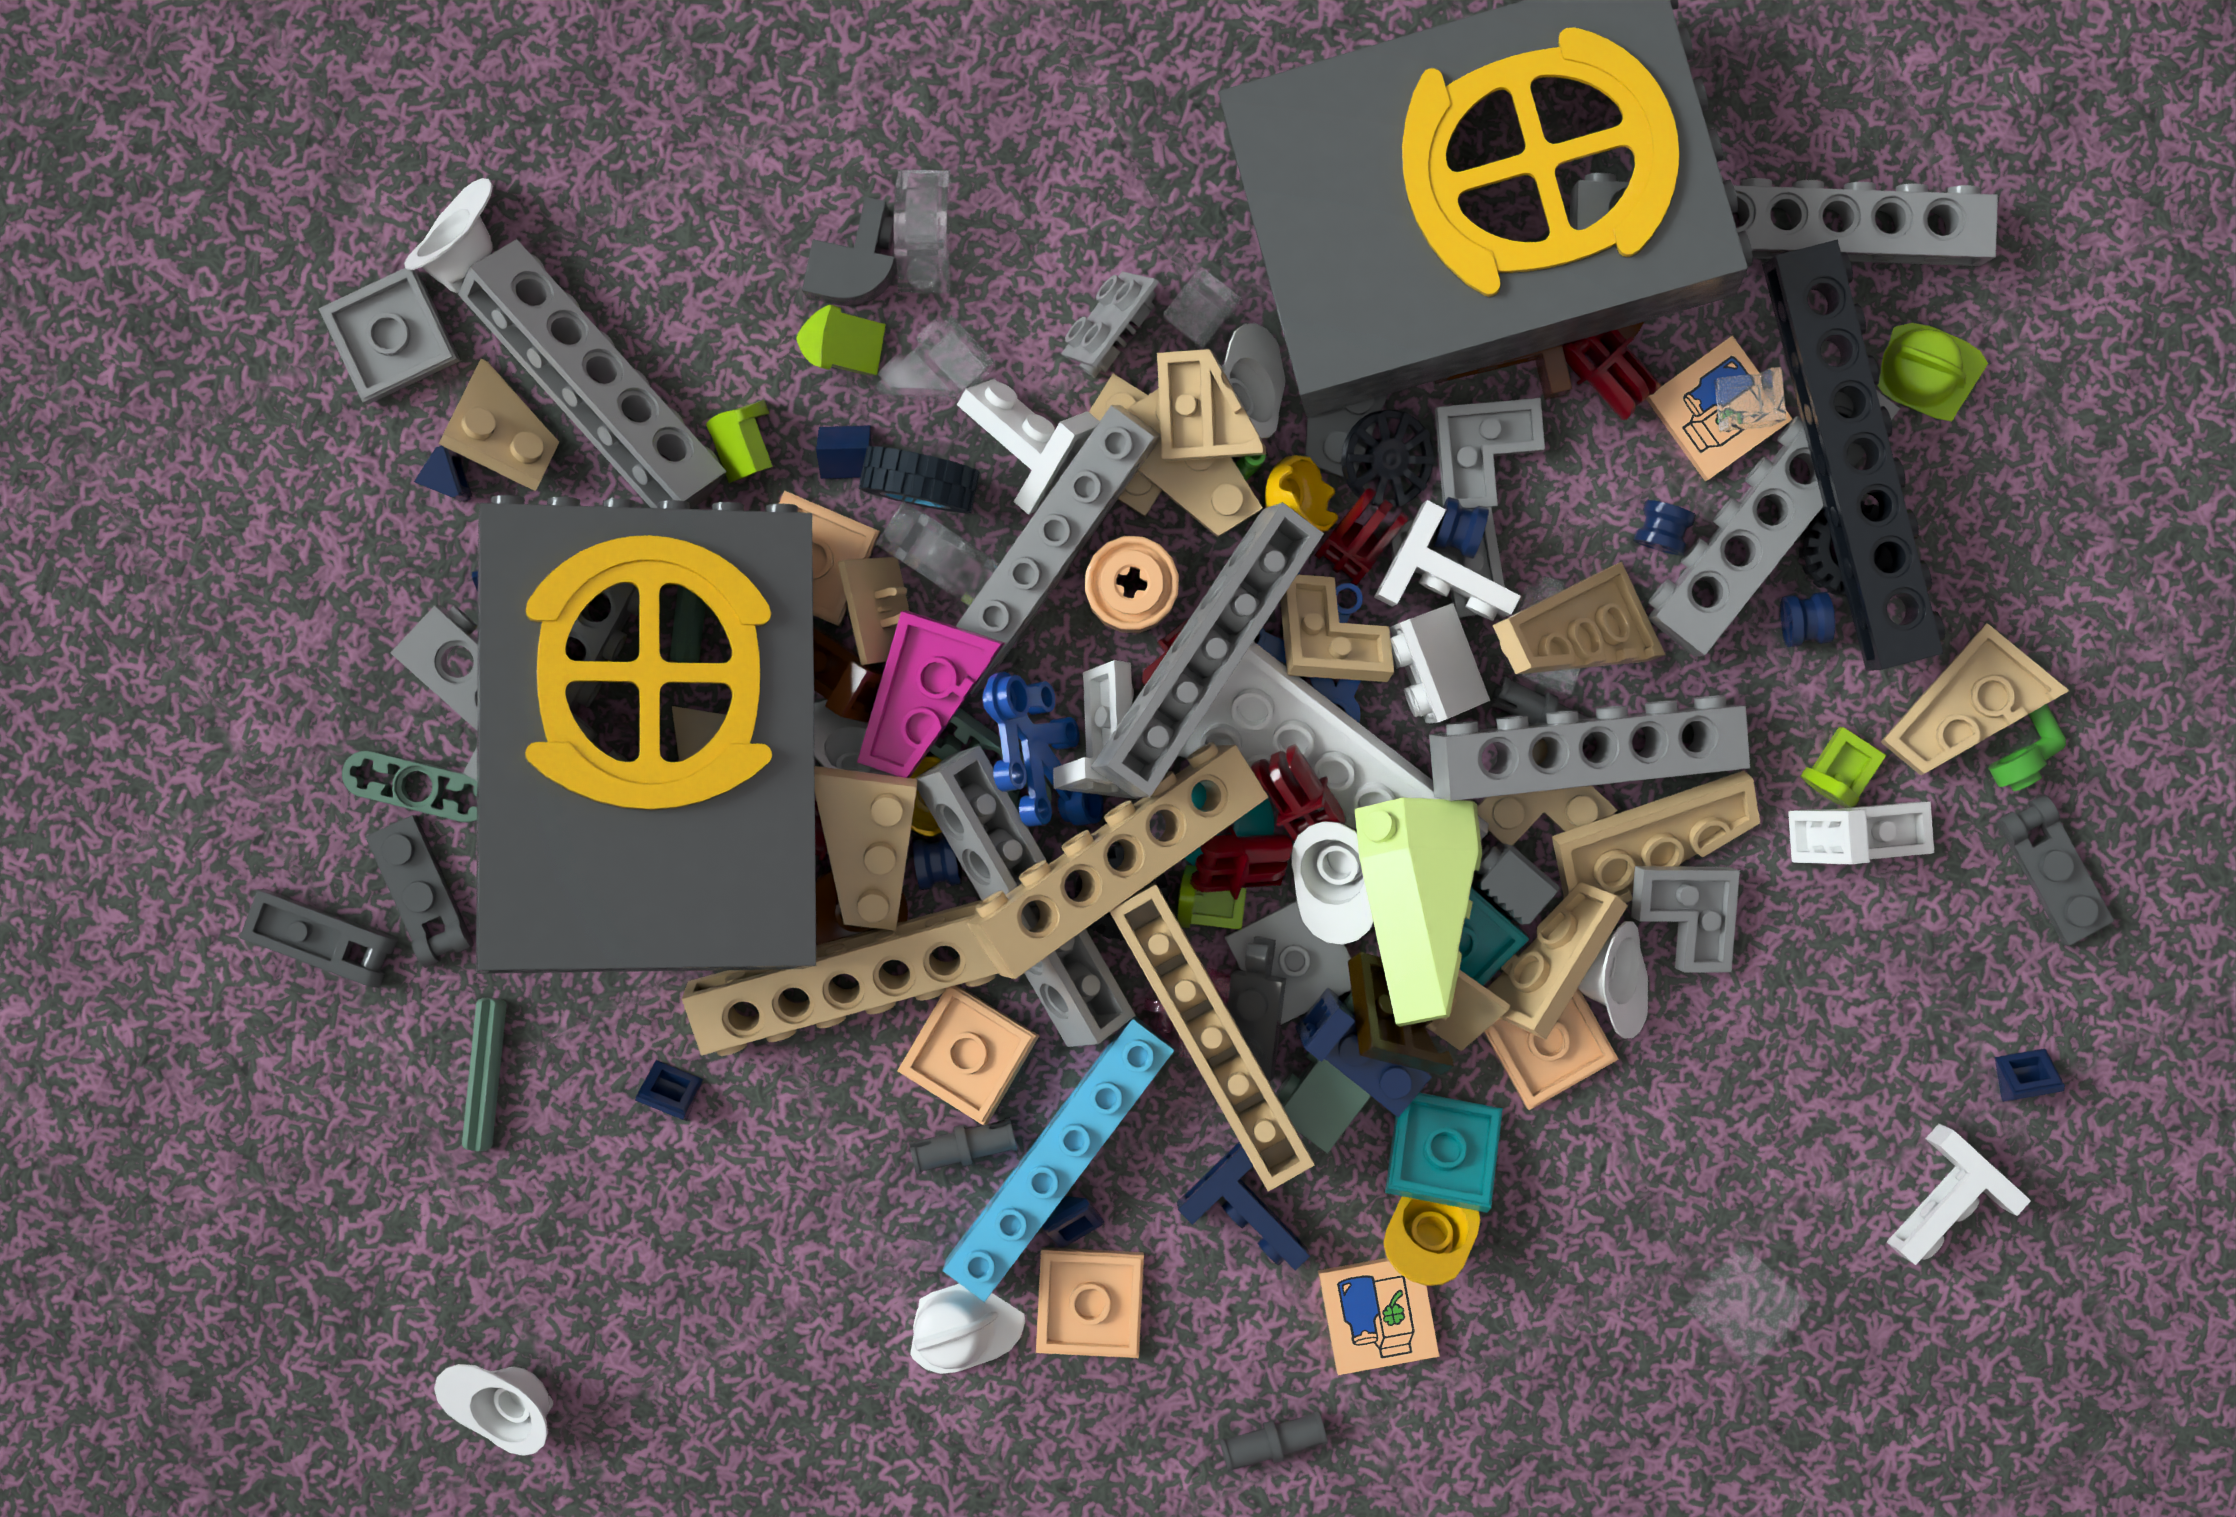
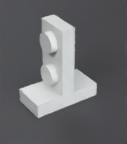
[957,379,1100,515]
[1374,500,1521,621]
[1053,660,1168,799]
[1788,802,1934,864]
[1887,1124,2031,1265]

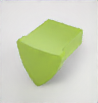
[797,304,886,376]
[706,400,773,483]
[1800,727,1886,808]
[1177,865,1247,930]

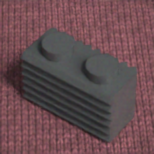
[1472,842,1560,925]

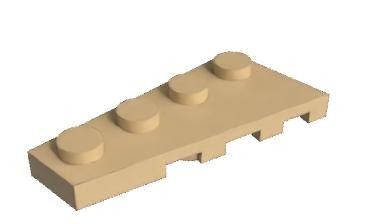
[1552,771,1760,903]

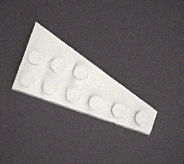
[1178,641,1489,840]

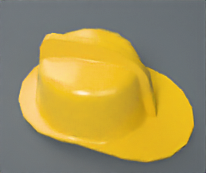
[1383,1196,1481,1286]

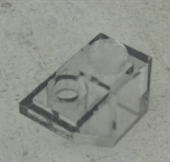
[875,315,997,403]

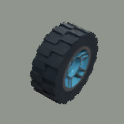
[859,446,980,514]

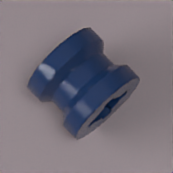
[1432,497,1489,559]
[1633,500,1696,556]
[1780,592,1835,647]
[913,835,962,890]

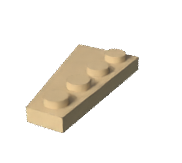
[1493,561,1665,674]

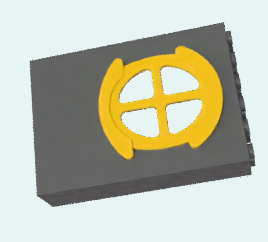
[1218,0,1753,417]
[476,495,816,974]

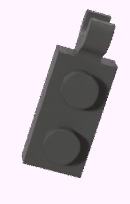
[1227,937,1286,1083]

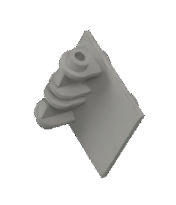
[1061,271,1159,378]

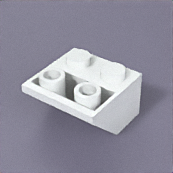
[1389,603,1490,723]

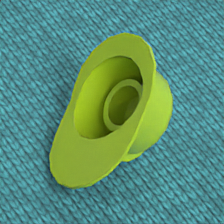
[1877,323,1988,422]

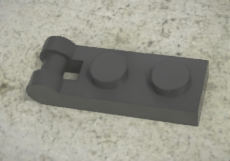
[1997,794,2114,946]
[365,815,474,968]
[239,888,398,988]

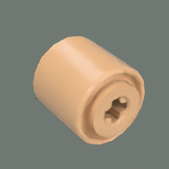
[1085,536,1179,633]

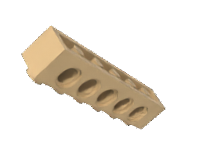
[966,742,1268,979]
[1110,881,1315,1192]
[682,900,998,1056]

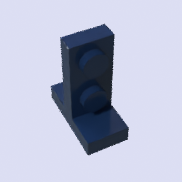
[1295,988,1432,1118]
[1177,1141,1310,1271]

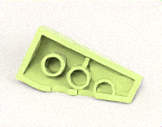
[1355,797,1482,1027]

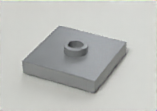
[318,268,461,405]
[1224,900,1351,1025]

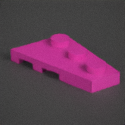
[857,610,1005,778]

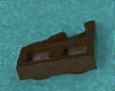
[1348,952,1454,1075]

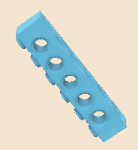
[943,1016,1174,1302]

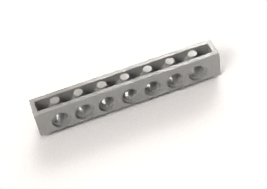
[1570,173,1998,266]

